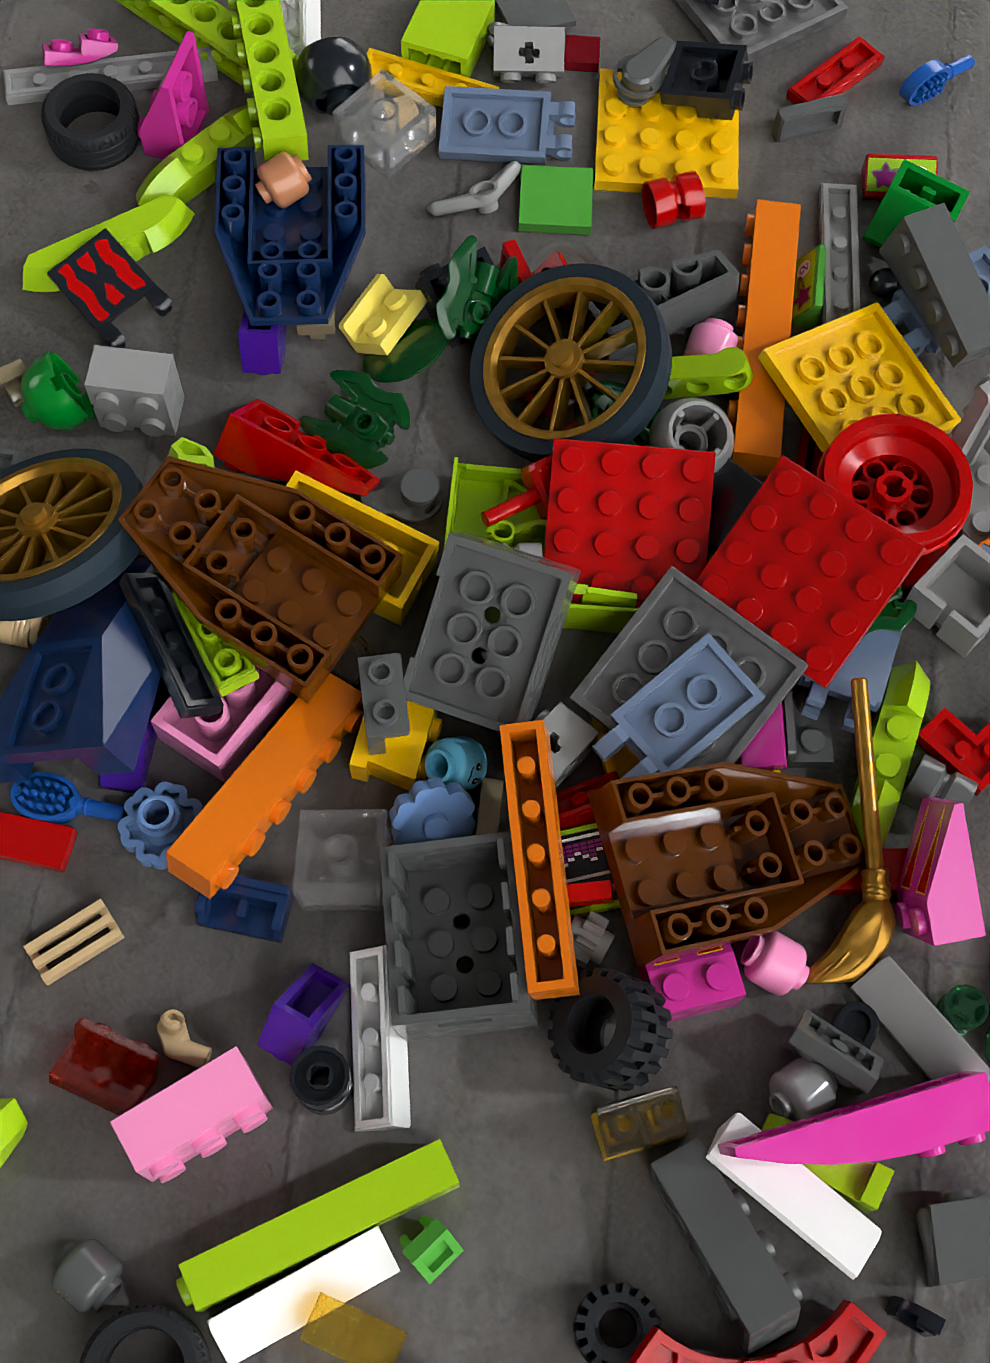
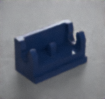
[194,875,294,943]

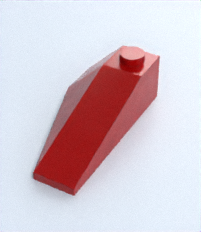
[213,398,381,496]

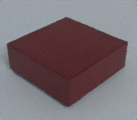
[564,35,600,72]

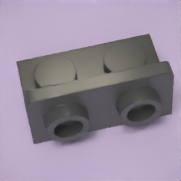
[358,653,410,755]
[782,685,834,768]
[784,1009,884,1095]

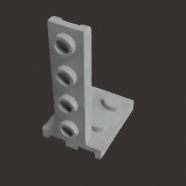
[951,374,990,545]

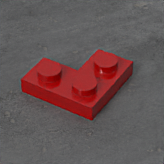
[916,707,990,796]

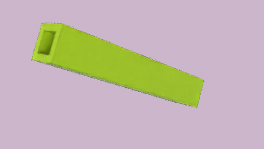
[176,1139,460,1312]

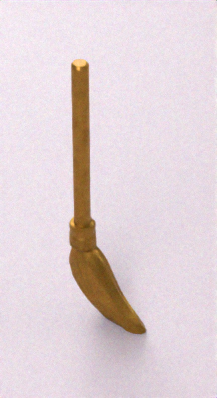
[804,677,896,984]

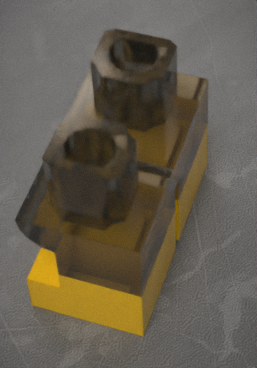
[591,1086,690,1161]

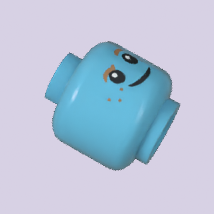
[425,736,487,791]

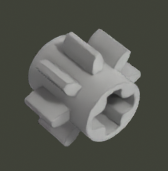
[571,910,615,968]

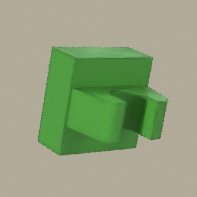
[399,1215,464,1284]

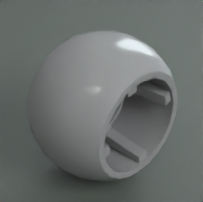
[648,397,734,473]

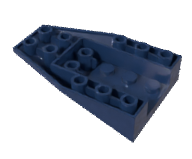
[214,145,366,326]
[0,557,161,783]

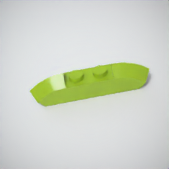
[136,105,258,206]
[22,195,195,292]
[849,660,930,848]

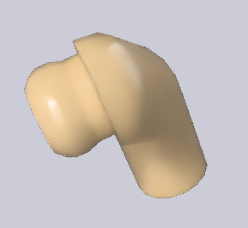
[157,1009,212,1068]

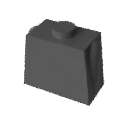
[916,1189,990,1287]

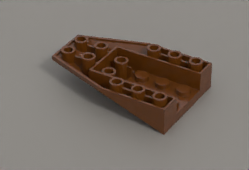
[118,456,402,704]
[589,762,866,968]

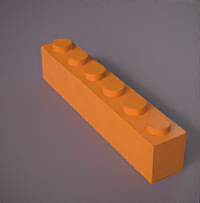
[166,673,364,900]
[499,719,580,1000]

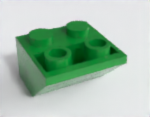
[862,159,970,248]

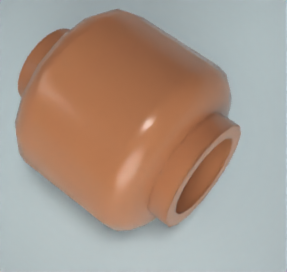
[255,151,312,209]

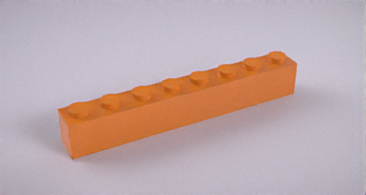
[726,199,801,476]

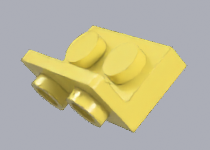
[339,274,428,356]

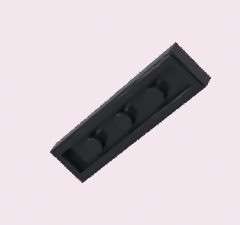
[119,572,224,719]

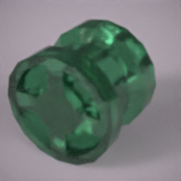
[936,984,989,1035]

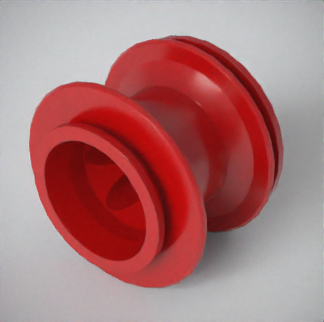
[816,414,973,590]

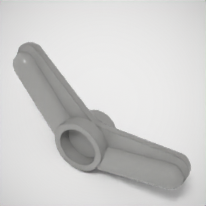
[427,161,522,216]

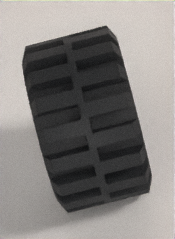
[548,968,673,1091]

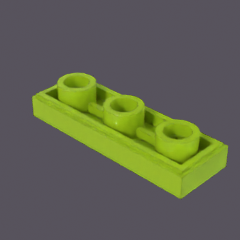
[171,592,260,697]

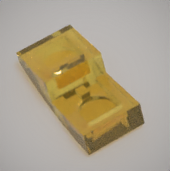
[300,1292,408,1363]

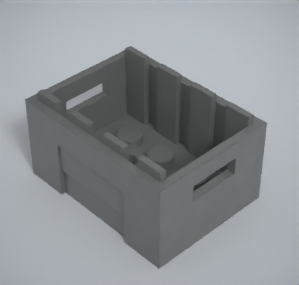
[404,532,581,732]
[380,831,539,1042]

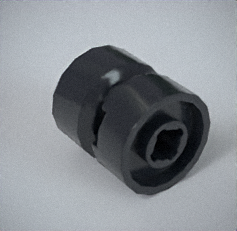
[290,1045,353,1115]

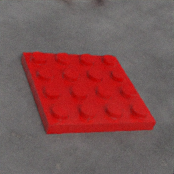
[543,438,716,608]
[695,455,926,689]

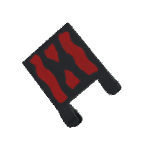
[47,228,172,348]

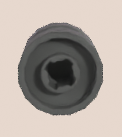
[899,754,979,812]

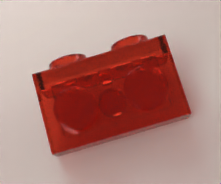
[49,1017,160,1116]

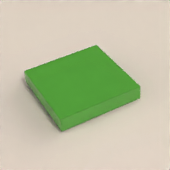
[518,165,593,235]

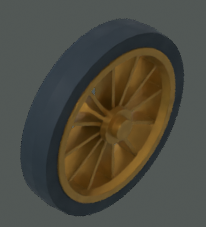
[470,263,672,462]
[0,449,143,621]

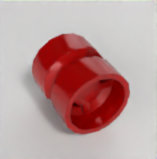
[641,170,706,229]

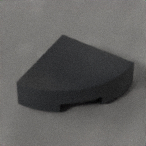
[884,1296,946,1337]

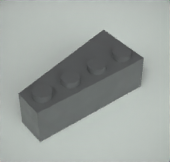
[879,203,990,368]
[571,249,740,361]
[650,1137,803,1358]

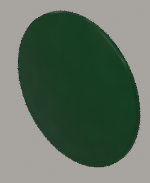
[363,319,447,383]

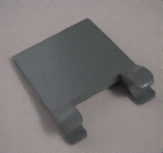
[487,0,577,49]

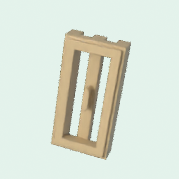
[23,899,125,986]

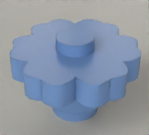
[389,777,477,845]
[117,781,203,870]

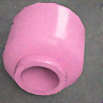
[684,318,738,356]
[740,931,810,996]

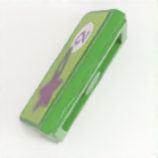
[791,244,827,328]

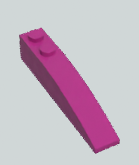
[718,1071,990,1165]

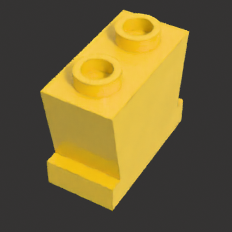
[349,701,443,791]

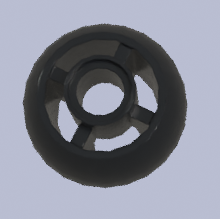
[295,36,373,116]

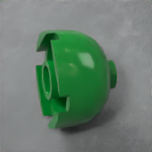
[20,351,95,431]

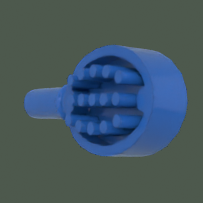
[899,54,975,106]
[10,772,127,825]

